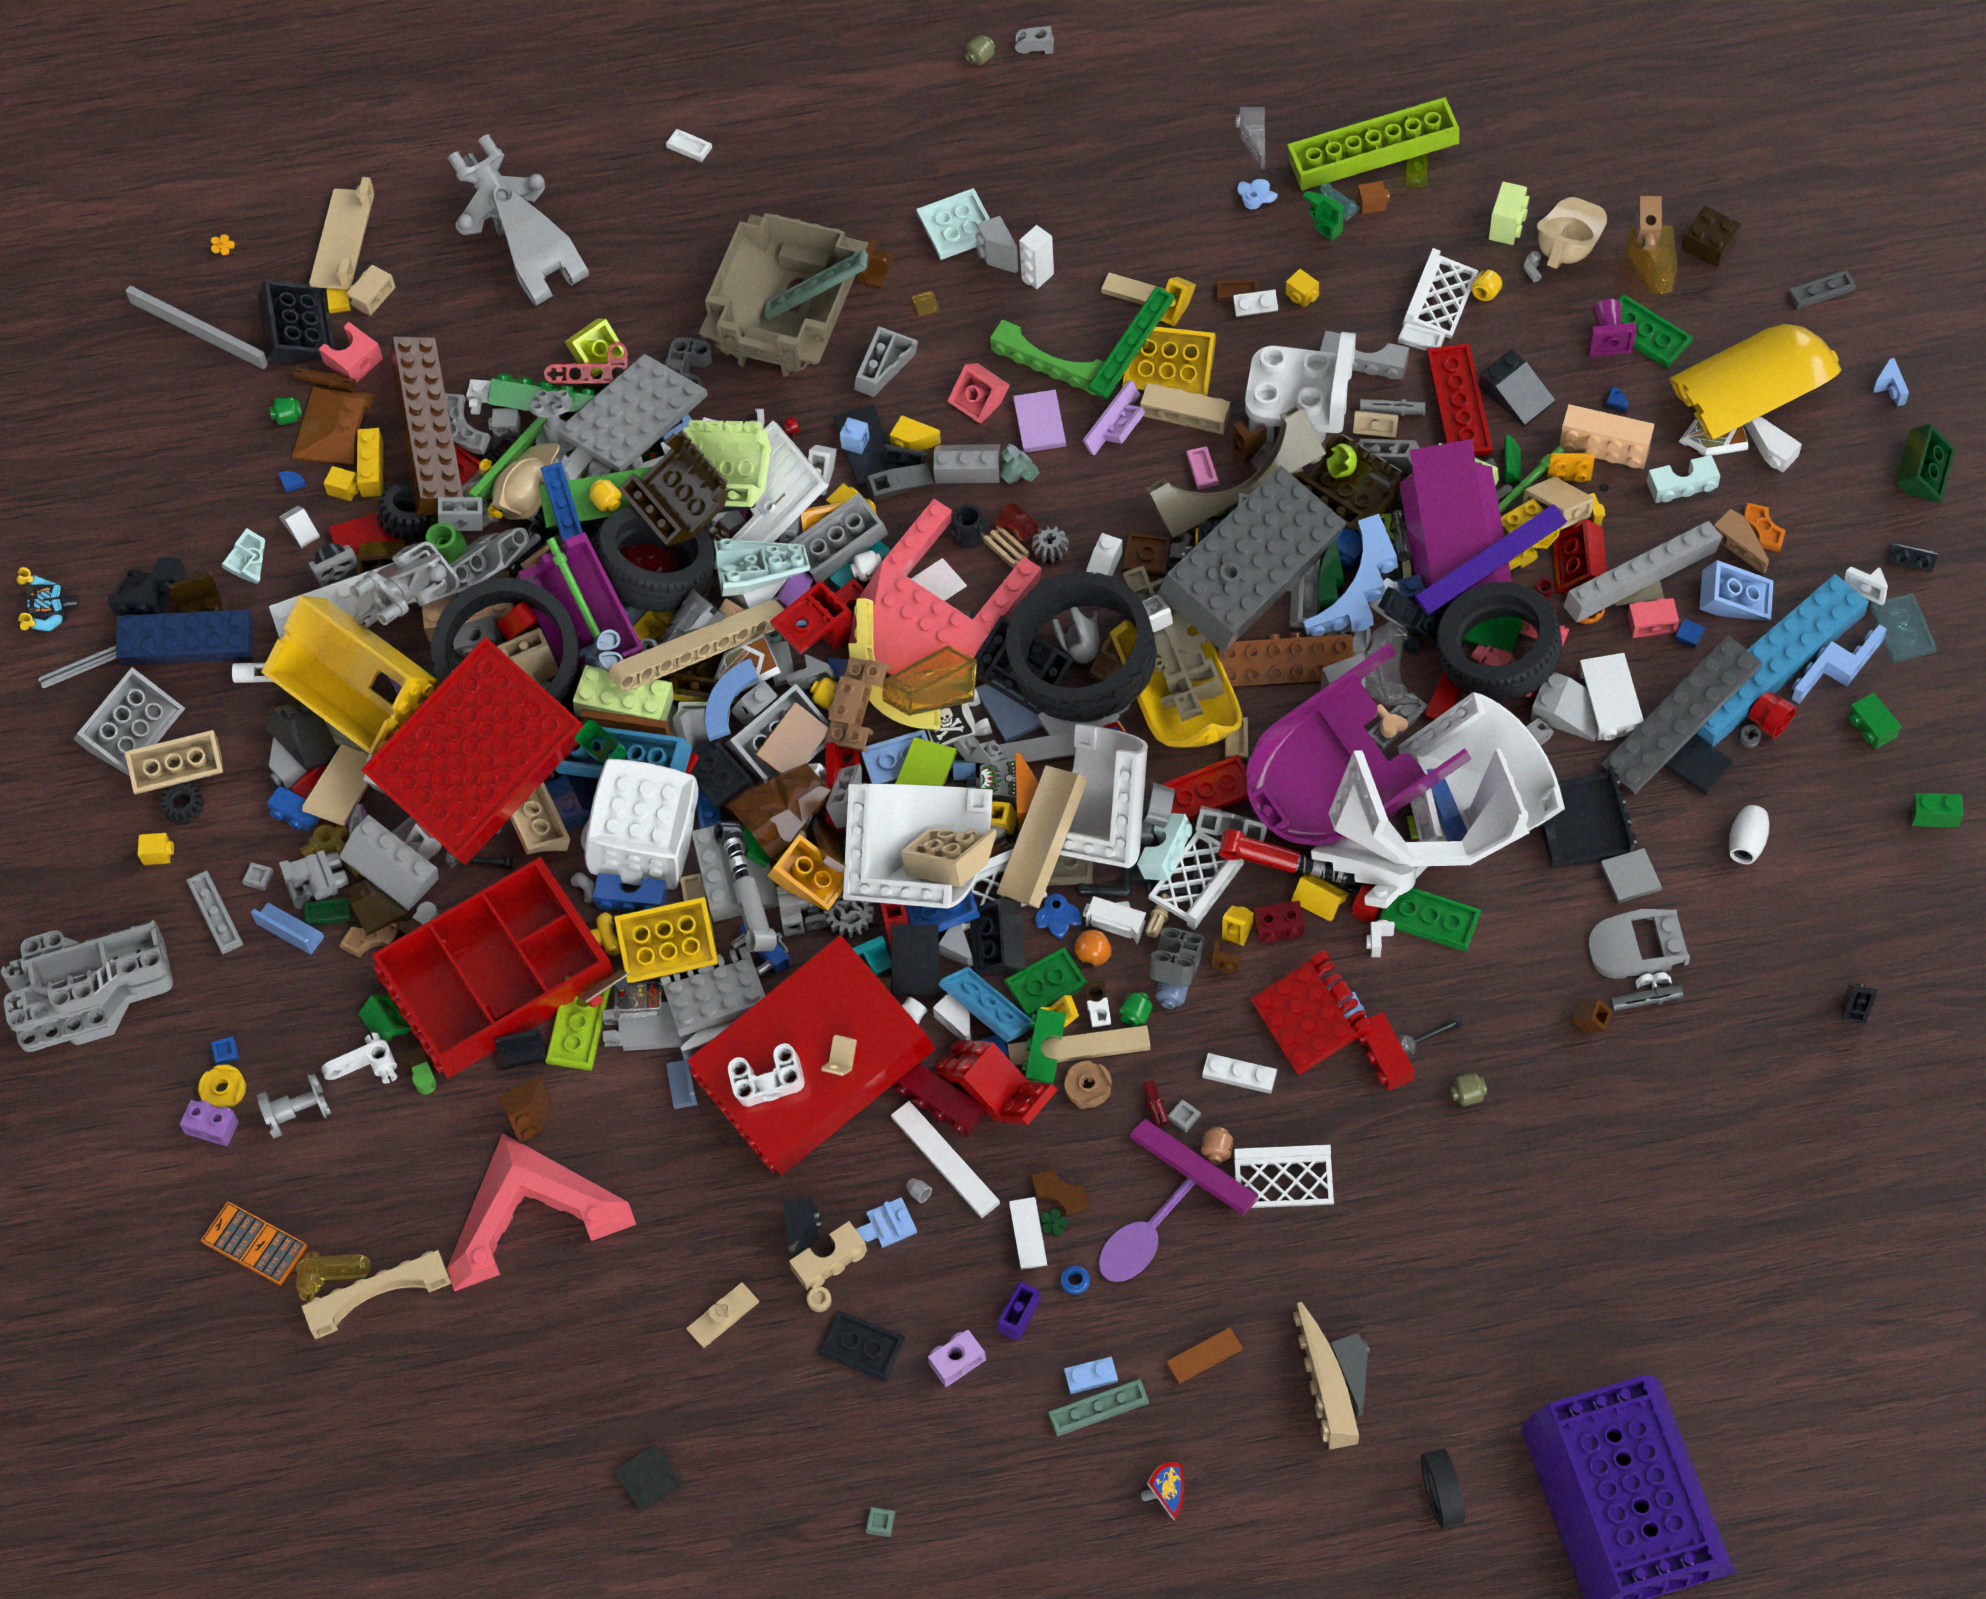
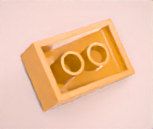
[767,834,845,911]

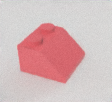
[947,363,1010,423]

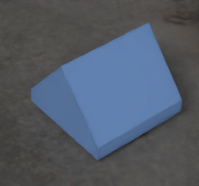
[953,760,976,781]

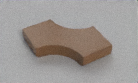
[339,923,399,957]

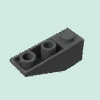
[866,463,934,502]

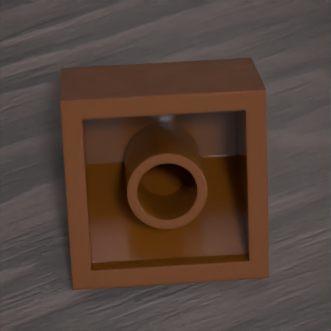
[497,1076,553,1143]

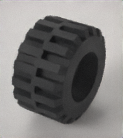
[377,482,432,540]

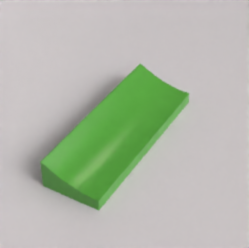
[539,466,654,529]

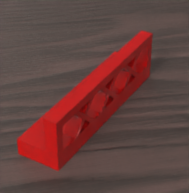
[826,742,860,832]

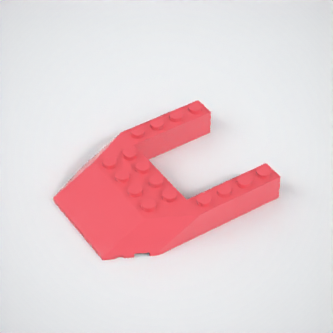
[848,499,1042,695]

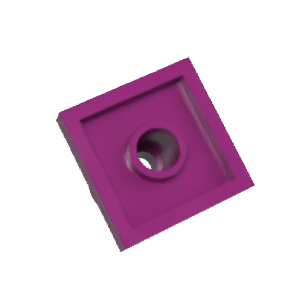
[1588,299,1637,357]

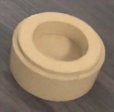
[807,1286,832,1312]

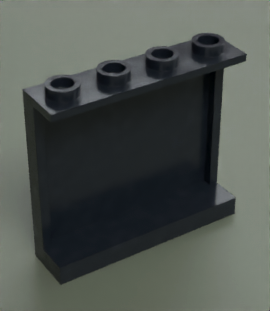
[1540,765,1637,869]

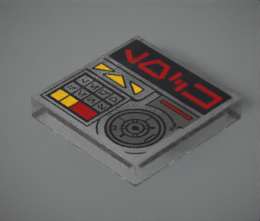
[614,982,662,1019]

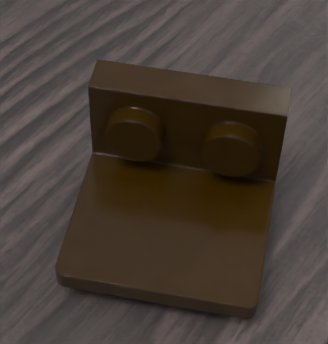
[168,572,225,613]

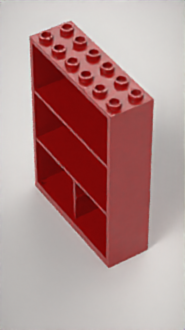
[372,857,614,1079]
[687,935,935,1176]

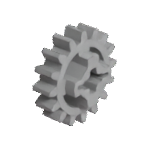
[824,893,874,937]

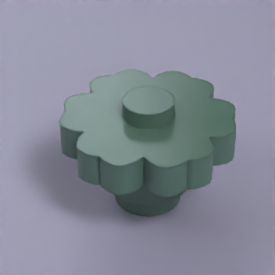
[999,444,1040,484]

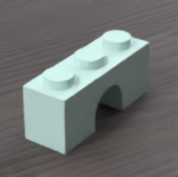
[1647,455,1720,503]
[1137,813,1192,881]

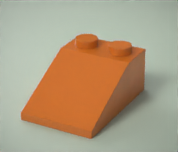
[1015,752,1039,833]

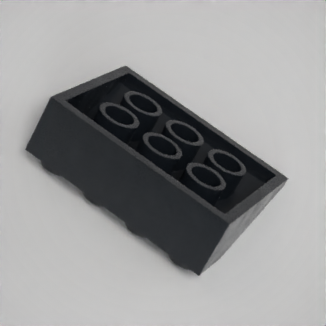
[258,280,335,364]

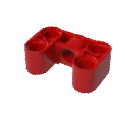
[495,601,539,642]

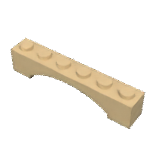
[302,1250,452,1339]

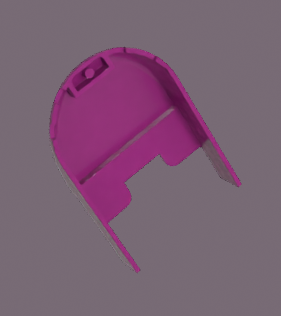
[1246,643,1472,845]

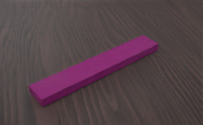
[1130,1119,1258,1215]

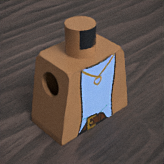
[1635,196,1662,251]

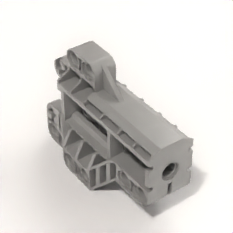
[1,920,173,1052]

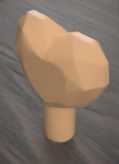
[1377,704,1408,738]

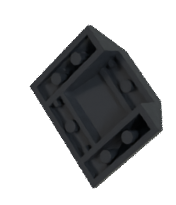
[967,615,1075,715]

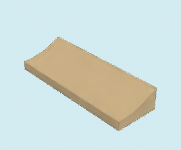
[996,765,1088,909]
[510,782,570,855]

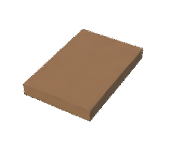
[755,702,829,774]

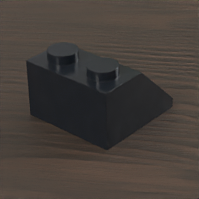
[783,1198,822,1259]

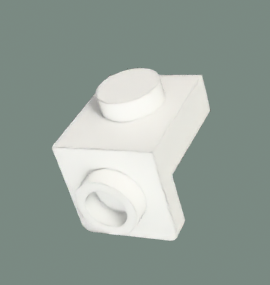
[1366,920,1395,957]

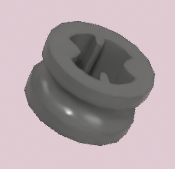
[1740,725,1761,748]

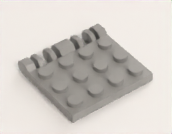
[660,946,765,1037]

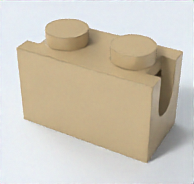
[347,265,396,316]

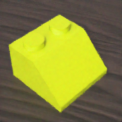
[564,319,628,378]

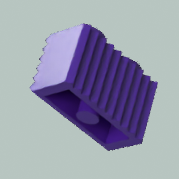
[997,1281,1040,1341]

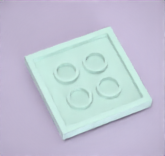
[916,188,990,260]

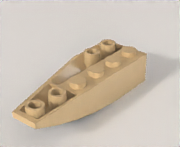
[438,628,559,685]
[1293,1302,1359,1450]

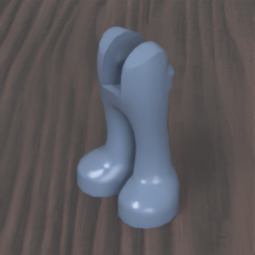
[579,630,623,672]

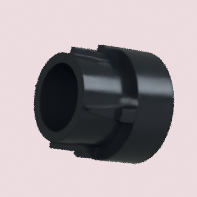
[950,504,987,549]

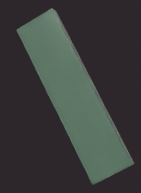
[1048,1379,1149,1437]

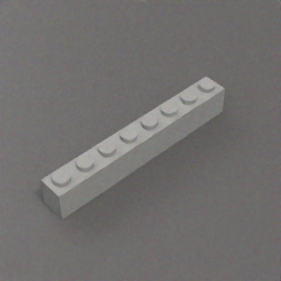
[1563,521,1722,622]

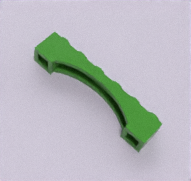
[990,319,1104,396]

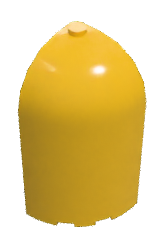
[1669,324,1841,440]
[1109,620,1242,748]

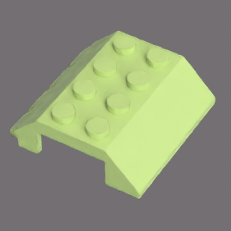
[683,420,771,507]

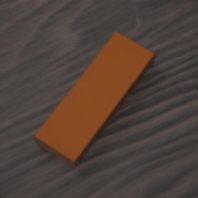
[1166,1327,1242,1384]

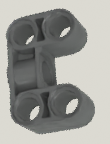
[665,337,712,387]
[1140,782,1175,847]
[1148,927,1204,987]

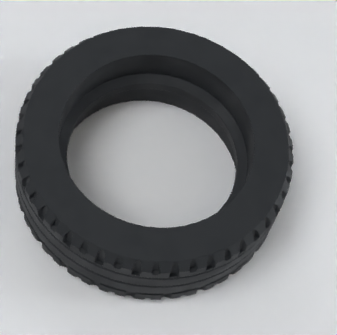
[594,506,716,612]
[1436,582,1562,701]

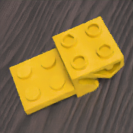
[1501,498,1560,571]

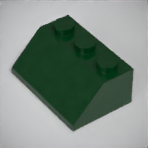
[1895,424,1956,502]

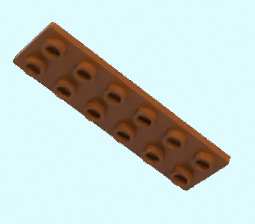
[1218,632,1354,687]

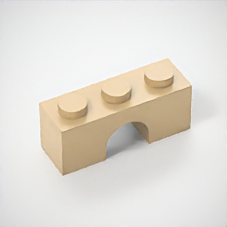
[789,1221,867,1292]

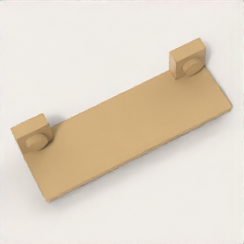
[309,177,374,289]

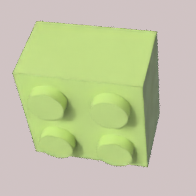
[1489,182,1530,245]

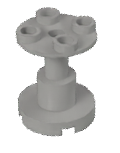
[529,390,577,456]
[256,1074,331,1139]

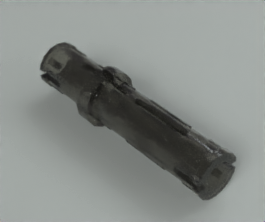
[1391,510,1411,562]

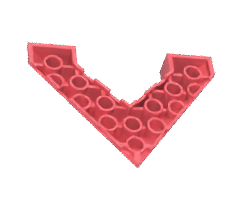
[447,1133,636,1291]

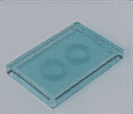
[1870,593,1937,663]

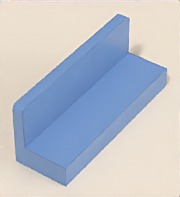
[251,903,324,955]

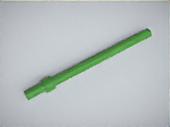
[1499,446,1565,514]
[546,537,610,653]

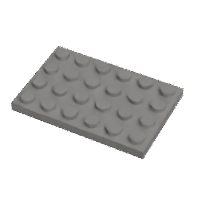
[557,354,708,472]

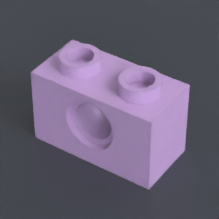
[928,1330,986,1387]

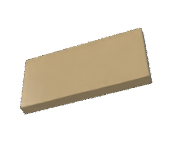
[302,744,369,826]

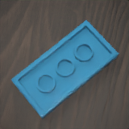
[939,967,1033,1043]

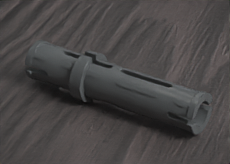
[1610,984,1683,1012]

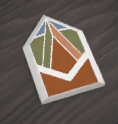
[1679,419,1748,456]
[714,634,781,692]

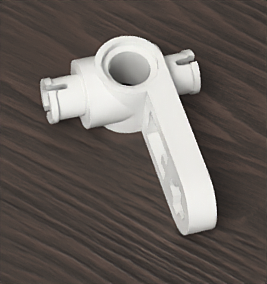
[321,1033,397,1083]

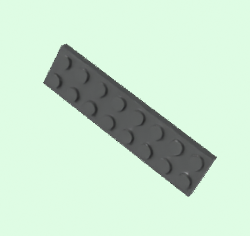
[1601,635,1762,794]

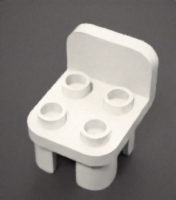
[1245,332,1356,443]

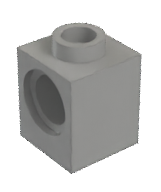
[488,408,521,439]

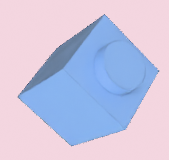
[840,417,870,455]

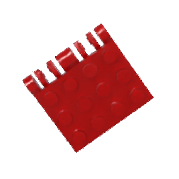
[1251,951,1373,1075]

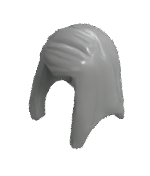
[1052,607,1100,664]

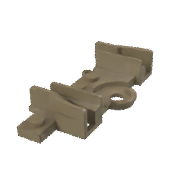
[1123,565,1224,722]

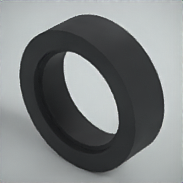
[1420,1448,1465,1528]

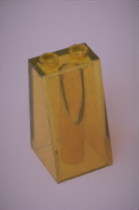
[882,645,977,716]

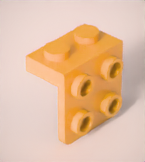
[1547,453,1595,482]

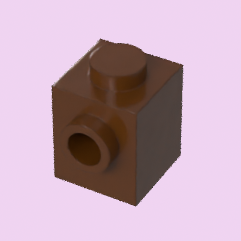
[1570,998,1613,1032]

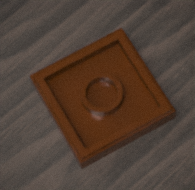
[1122,532,1172,578]

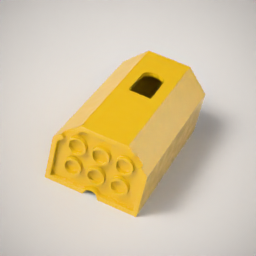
[261,595,439,755]

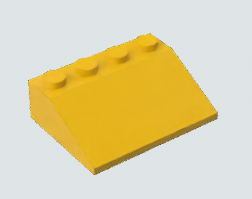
[1122,327,1216,396]
[614,897,718,984]

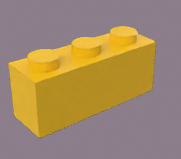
[357,428,384,497]

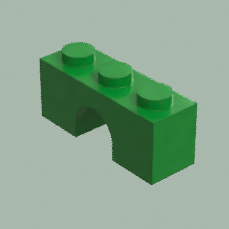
[1022,1008,1066,1085]

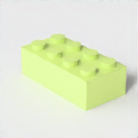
[573,665,674,721]

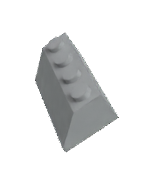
[788,493,888,583]
[340,815,439,911]

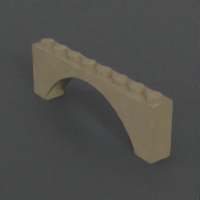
[1145,405,1326,538]

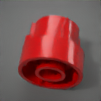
[1749,692,1797,739]

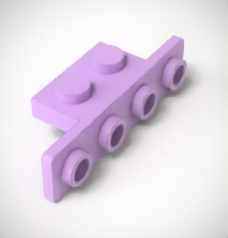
[1083,380,1145,455]

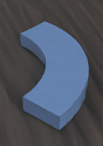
[705,658,758,741]

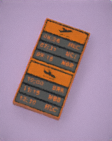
[201,1202,307,1286]

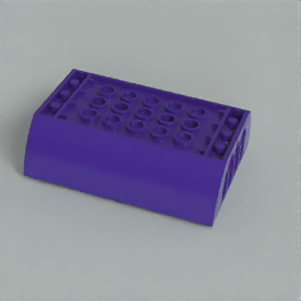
[1521,1375,1735,1599]

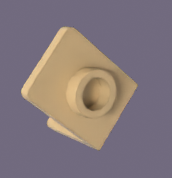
[821,1035,857,1076]

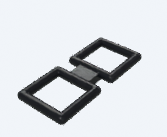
[1077,846,1201,896]

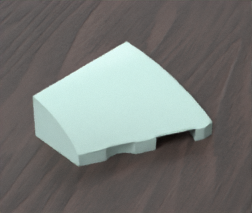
[222,528,265,584]

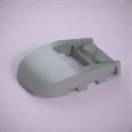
[1588,909,1690,979]

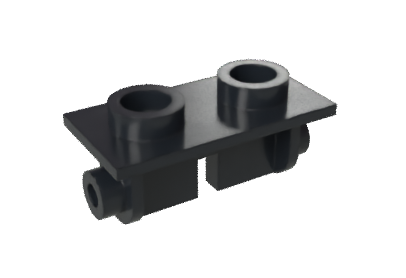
[1888,542,1938,573]

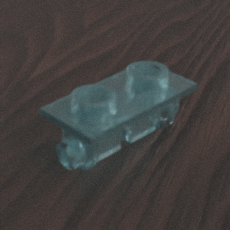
[1320,183,1361,221]

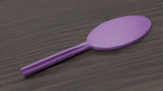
[1099,1178,1195,1282]

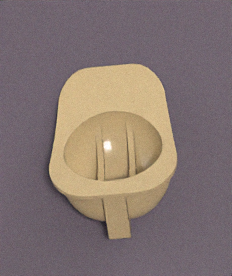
[1537,197,1607,269]
[492,443,560,520]

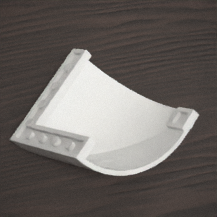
[1397,692,1565,842]
[1060,723,1148,868]
[843,784,993,908]

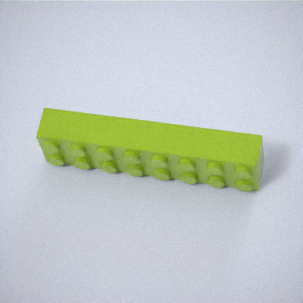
[1288,97,1459,191]

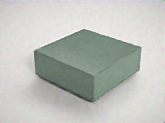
[866,1507,895,1537]

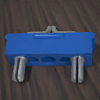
[731,923,790,975]

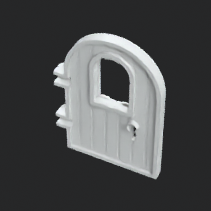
[704,421,829,570]

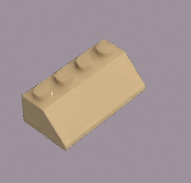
[125,730,223,794]

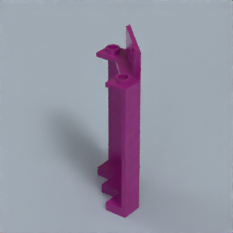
[1399,439,1512,601]
[516,532,644,695]

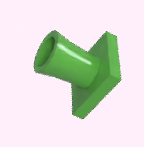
[426,523,467,574]

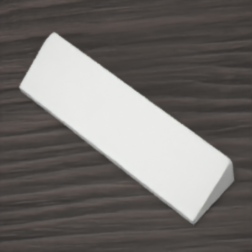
[1289,559,1320,628]

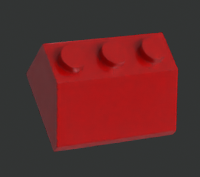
[1552,518,1607,594]

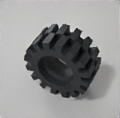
[160,782,204,825]

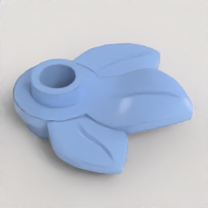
[1237,179,1278,209]

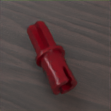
[1142,1080,1170,1127]

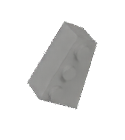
[854,326,918,397]

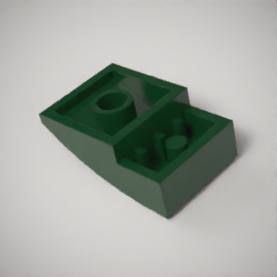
[1318,540,1343,614]

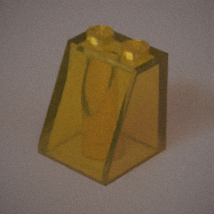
[1625,225,1678,294]

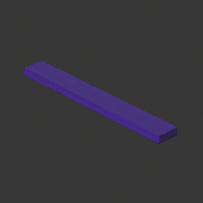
[1414,504,1567,616]

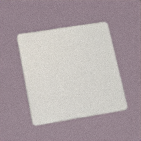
[911,559,967,601]

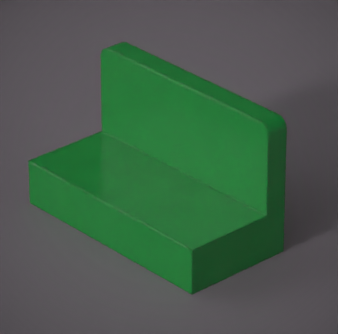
[359,994,410,1044]

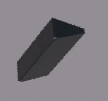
[880,445,927,466]

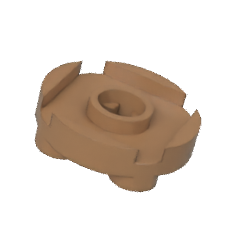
[1064,1061,1112,1109]

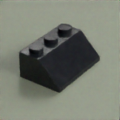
[970,898,1026,977]

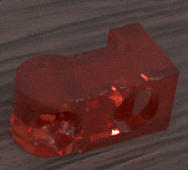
[994,503,1040,542]

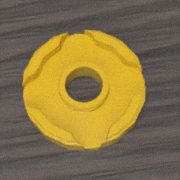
[198,1065,246,1108]

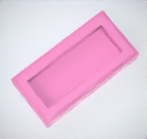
[1186,446,1218,490]

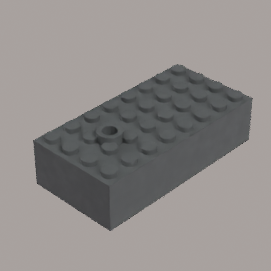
[1157,465,1347,653]

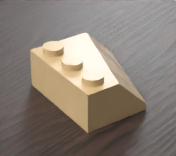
[901,829,997,887]

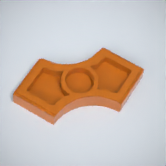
[1743,502,1786,552]

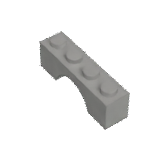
[1320,331,1409,380]

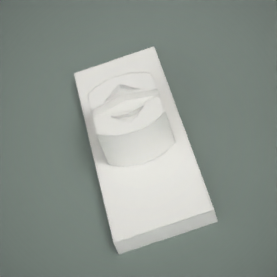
[1009,1197,1047,1270]

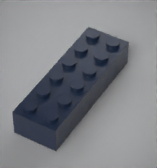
[116,610,254,666]

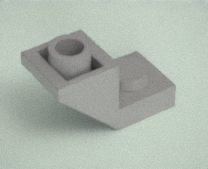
[954,735,1007,764]

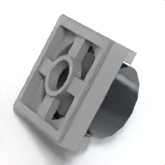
[308,543,357,588]

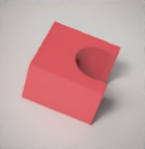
[319,322,383,383]

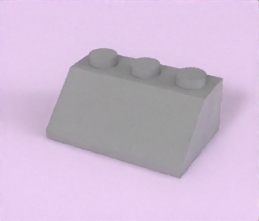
[934,444,1000,484]

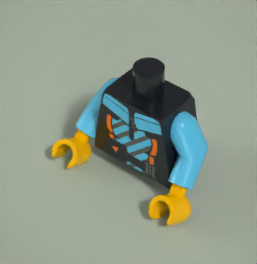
[17,567,79,632]

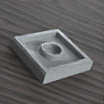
[1600,848,1662,904]

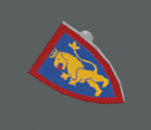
[1141,1462,1184,1521]

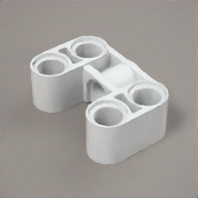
[728,1043,805,1107]

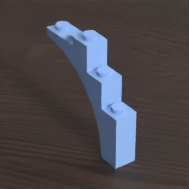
[1303,514,1398,637]

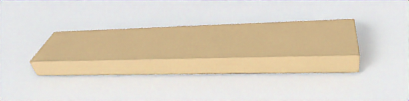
[1008,1025,1151,1068]

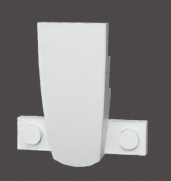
[1311,838,1428,908]

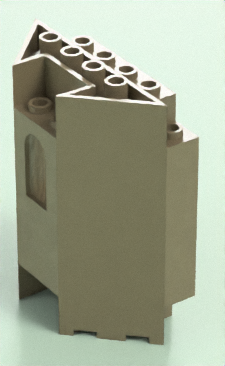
[699,213,869,377]

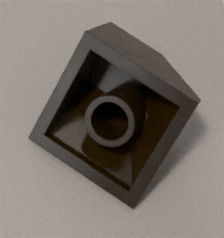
[344,880,408,936]

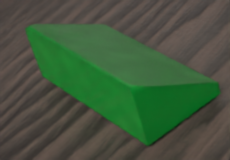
[1504,435,1521,484]

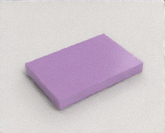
[1013,390,1066,453]

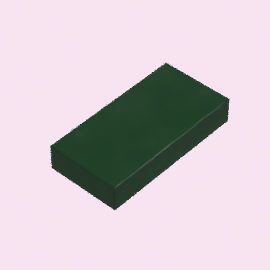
[304,897,352,926]

